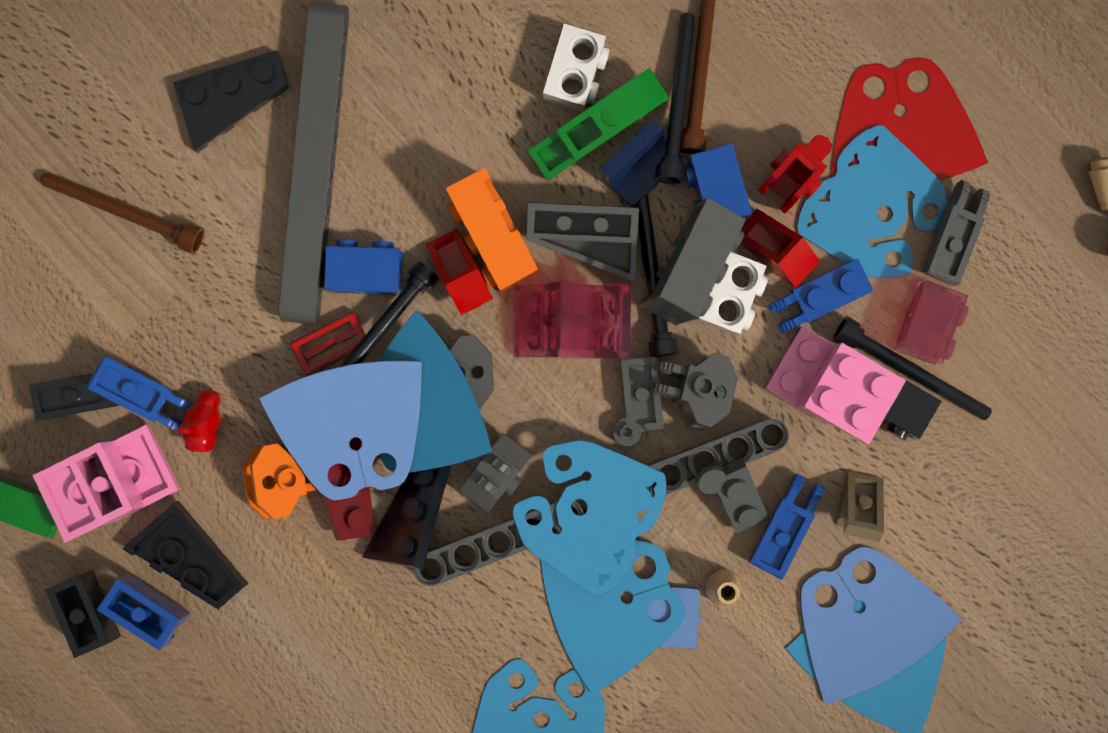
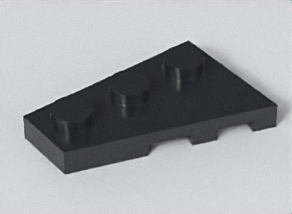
[362,465,451,570]
[122,501,249,609]

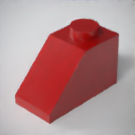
[741,208,820,288]
[425,228,493,315]

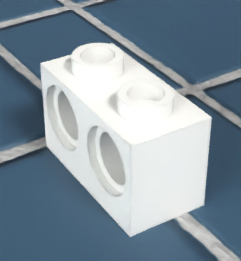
[543,24,610,112]
[696,252,769,336]

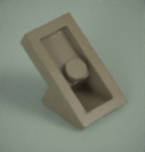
[836,471,884,542]

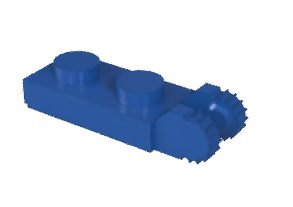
[767,258,873,333]
[86,355,193,431]
[748,474,825,580]

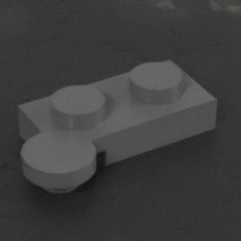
[613,356,664,447]
[696,458,769,534]

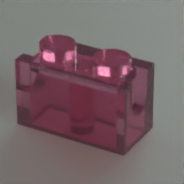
[893,280,969,365]

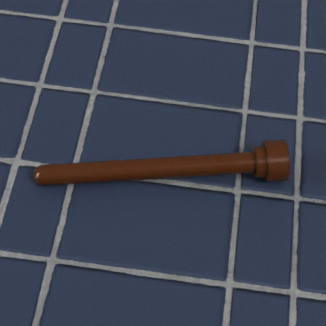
[680,0,716,154]
[40,173,205,255]

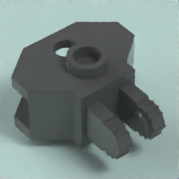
[450,335,494,409]
[649,353,738,430]
[459,433,532,513]

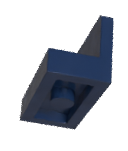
[600,119,683,207]

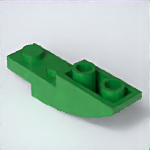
[528,68,670,181]

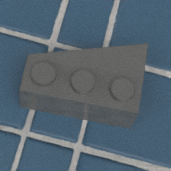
[639,198,746,326]
[526,202,639,282]

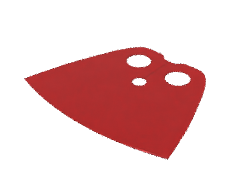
[831,58,988,180]

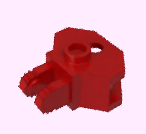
[758,134,832,214]

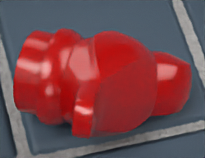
[177,390,221,452]

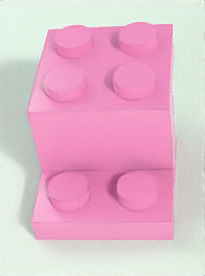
[764,326,906,445]
[32,425,181,543]

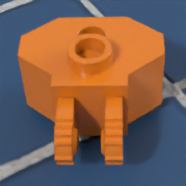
[242,444,318,519]

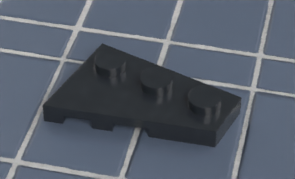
[173,50,289,153]

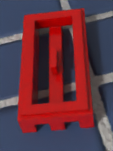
[289,311,366,376]

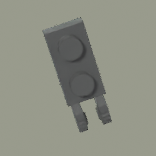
[922,180,990,286]

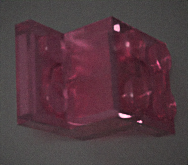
[514,282,631,359]

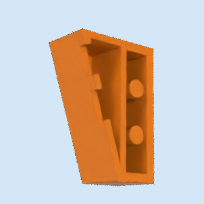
[445,167,539,293]

